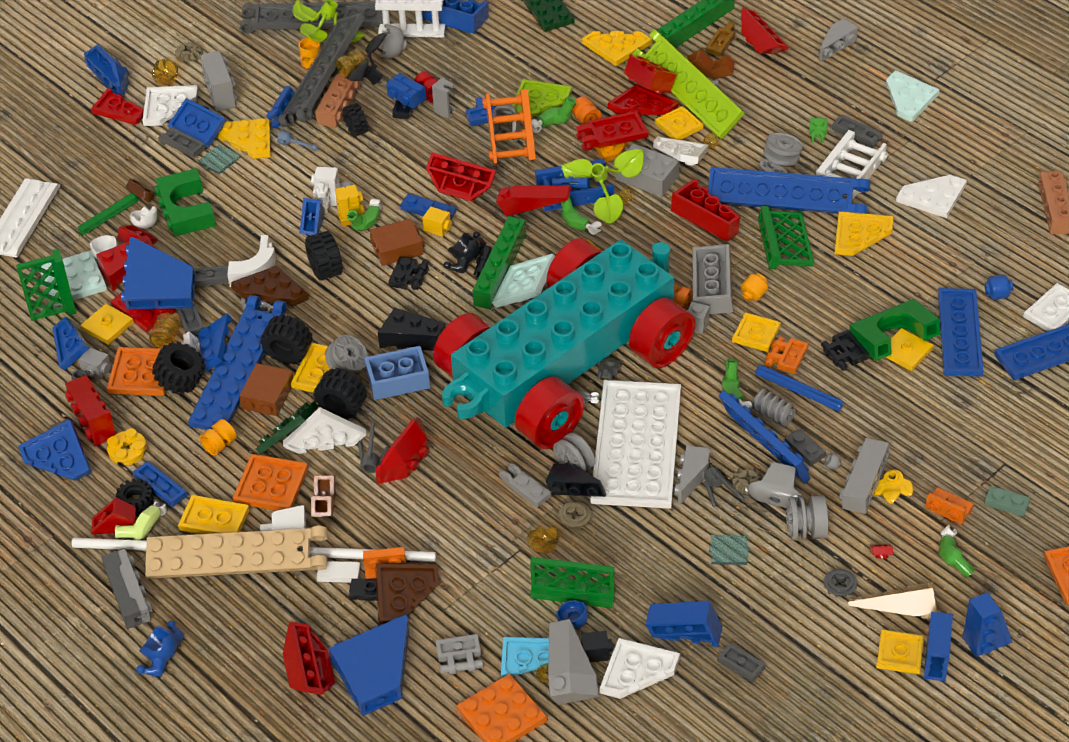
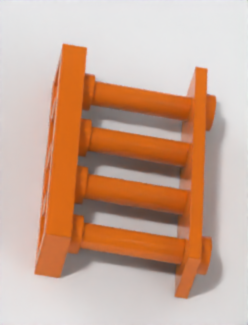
[482,89,536,165]

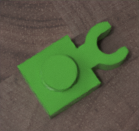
[809,118,828,143]

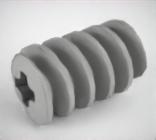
[752,388,796,427]

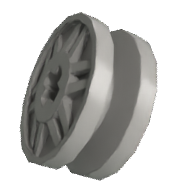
[763,133,803,166]
[325,335,368,375]
[553,433,595,471]

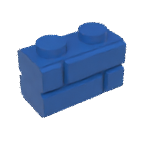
[386,73,426,109]

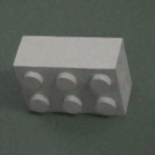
[200,50,237,112]
[616,143,679,197]

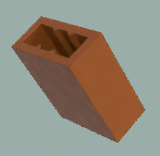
[369,218,425,266]
[239,363,293,416]

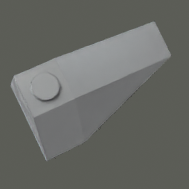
[548,619,599,705]

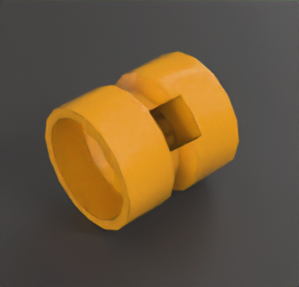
[298,37,321,69]
[199,419,237,456]

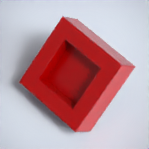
[870,544,893,559]

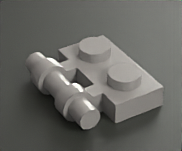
[436,634,483,675]

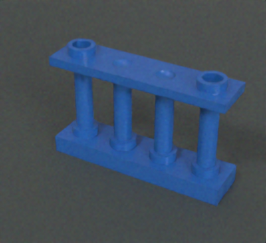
[535,159,614,211]

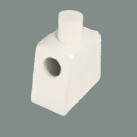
[260,505,306,531]

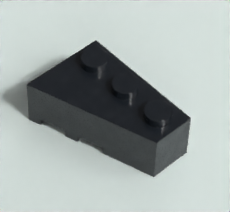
[378,307,446,351]

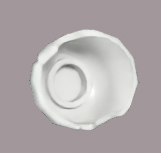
[130,206,158,229]
[90,235,118,259]

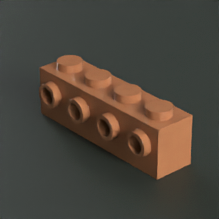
[315,69,361,128]
[1038,171,1069,234]

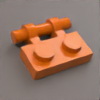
[765,336,809,374]

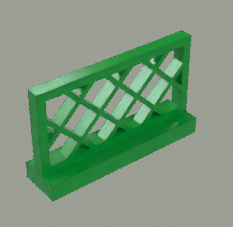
[758,206,814,270]
[16,249,76,321]
[530,557,616,608]

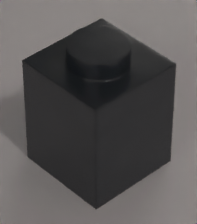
[581,631,613,663]

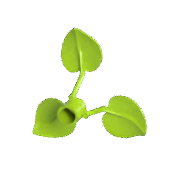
[292,0,365,43]
[561,149,644,224]

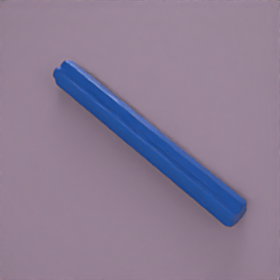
[756,365,843,411]

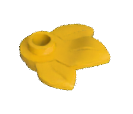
[874,470,913,505]

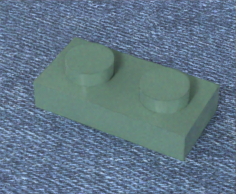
[984,486,1030,517]

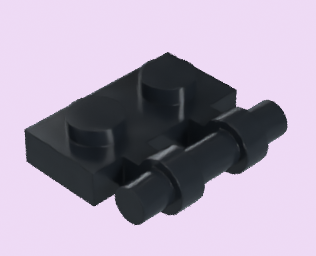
[388,256,429,290]
[821,330,869,371]

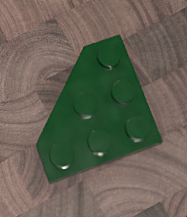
[255,401,319,455]

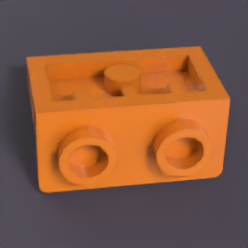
[925,487,974,525]
[363,547,406,580]

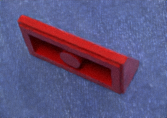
[117,225,158,244]

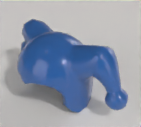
[136,621,184,677]

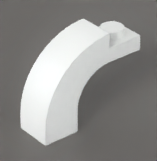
[227,235,276,287]

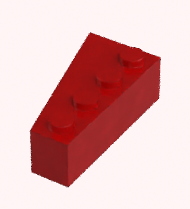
[670,178,740,242]
[64,375,116,446]

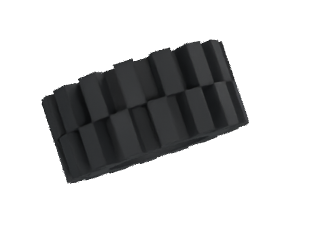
[342,103,369,137]
[116,479,154,516]

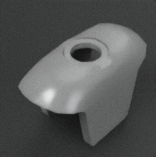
[493,104,521,142]
[748,462,803,508]

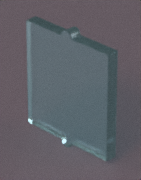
[198,144,240,174]
[709,535,749,565]

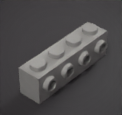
[840,438,889,514]

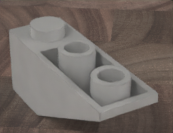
[819,18,858,62]
[675,445,710,504]

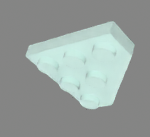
[886,70,940,122]

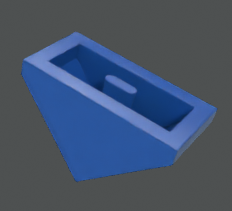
[299,198,324,235]

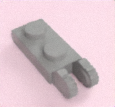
[499,463,551,508]

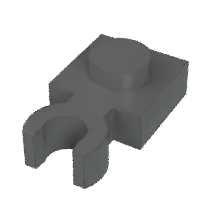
[598,358,622,381]

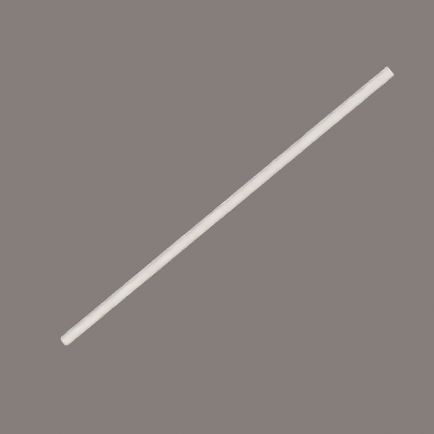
[72,538,436,562]

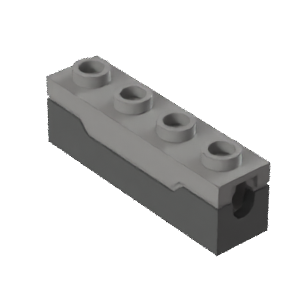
[101,549,153,629]

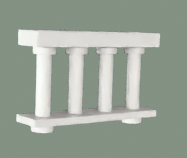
[375,0,445,38]
[816,130,888,199]

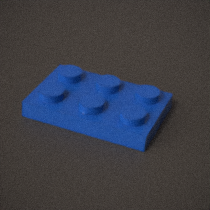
[167,98,227,148]

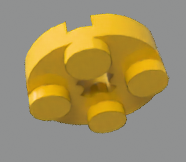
[107,428,147,465]

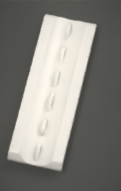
[0,178,60,258]

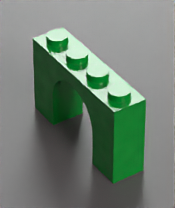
[154,168,216,237]
[849,299,940,361]

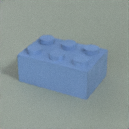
[364,346,430,400]

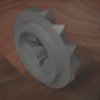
[824,569,858,598]

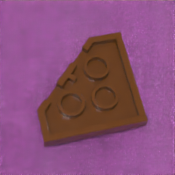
[231,266,309,306]
[375,564,439,624]

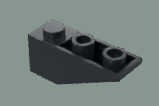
[546,464,607,497]

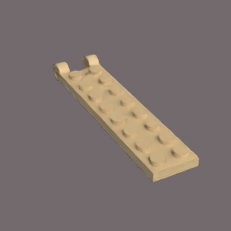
[145,526,327,579]

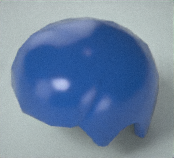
[556,600,588,630]

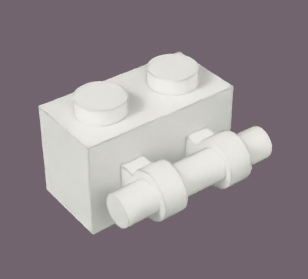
[311,167,340,214]

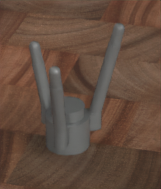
[358,421,389,473]
[703,467,744,507]

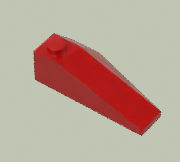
[496,185,571,217]

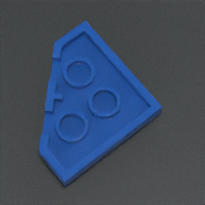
[18,420,92,481]

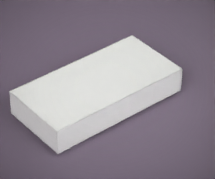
[317,561,361,583]

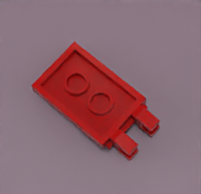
[576,111,648,151]

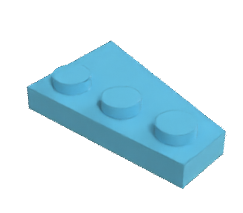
[501,637,549,678]

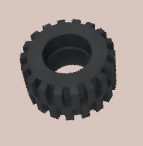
[305,230,343,281]
[260,315,313,364]
[152,342,205,394]
[313,368,367,419]

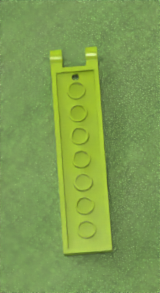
[632,29,745,139]

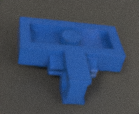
[466,97,496,126]

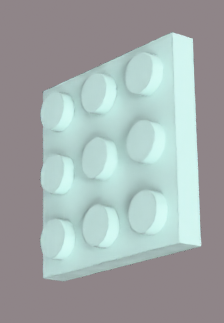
[40,250,107,306]
[492,254,555,308]

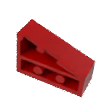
[624,55,677,94]
[96,235,154,291]

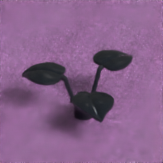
[330,32,390,85]

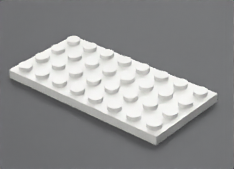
[591,380,681,509]

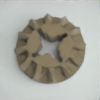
[175,42,202,62]
[732,467,763,494]
[559,501,591,529]

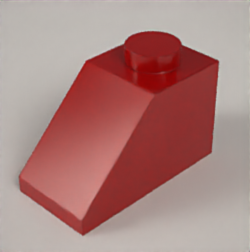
[91,498,136,535]

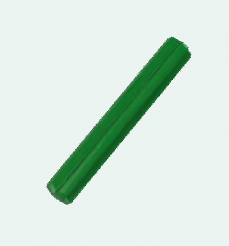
[77,193,138,235]

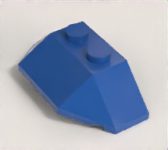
[84,45,129,98]

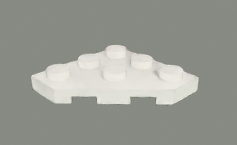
[143,85,198,126]
[653,136,708,165]
[896,175,967,218]
[283,407,366,454]
[599,638,680,699]

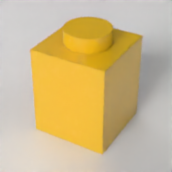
[422,207,452,237]

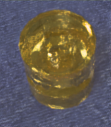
[335,49,365,79]
[149,313,180,349]

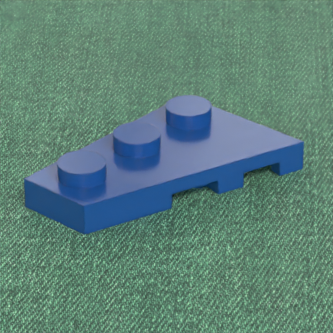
[198,313,232,371]
[52,317,90,370]

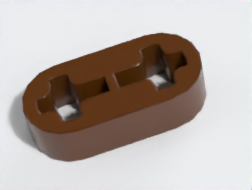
[126,178,155,202]

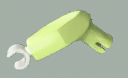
[115,501,167,540]

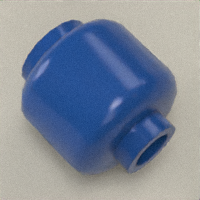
[984,274,1013,300]

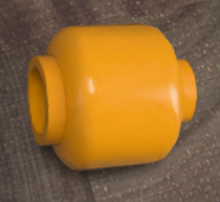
[740,273,768,301]

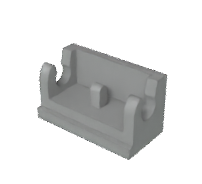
[432,77,456,119]

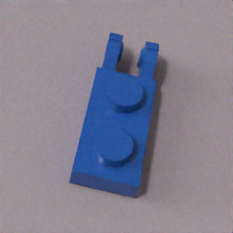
[266,86,294,128]

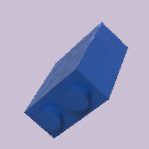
[924,612,953,681]

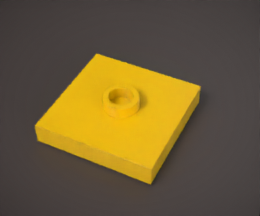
[655,106,703,140]
[80,303,134,345]
[732,312,781,352]
[885,328,933,371]
[876,630,924,675]

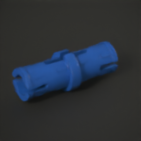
[552,176,590,191]

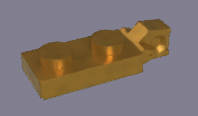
[706,21,735,57]

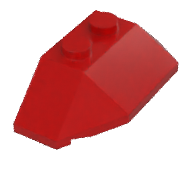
[741,8,789,54]
[426,152,497,201]
[375,417,429,484]
[282,621,335,695]

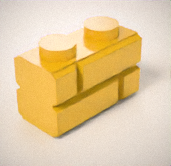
[335,185,364,226]

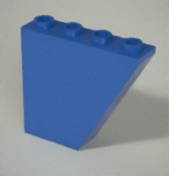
[121,237,196,309]
[329,615,409,716]

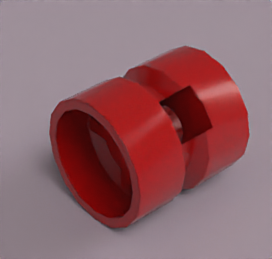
[414,71,438,102]

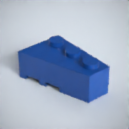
[962,592,1012,657]
[646,601,722,647]

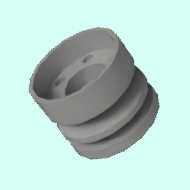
[786,495,828,540]

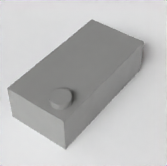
[693,244,733,314]

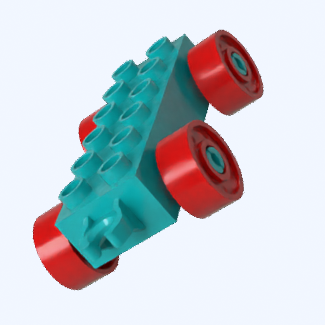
[433,238,695,449]

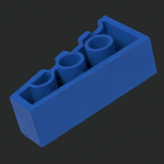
[415,0,489,34]

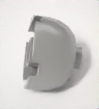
[379,24,407,58]

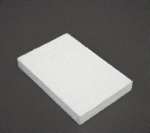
[1023,283,1069,331]

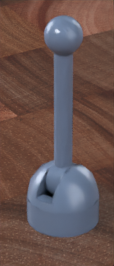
[277,130,318,151]

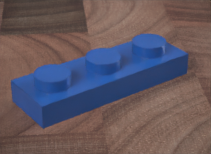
[400,193,456,220]
[133,461,187,508]

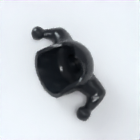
[443,231,486,274]

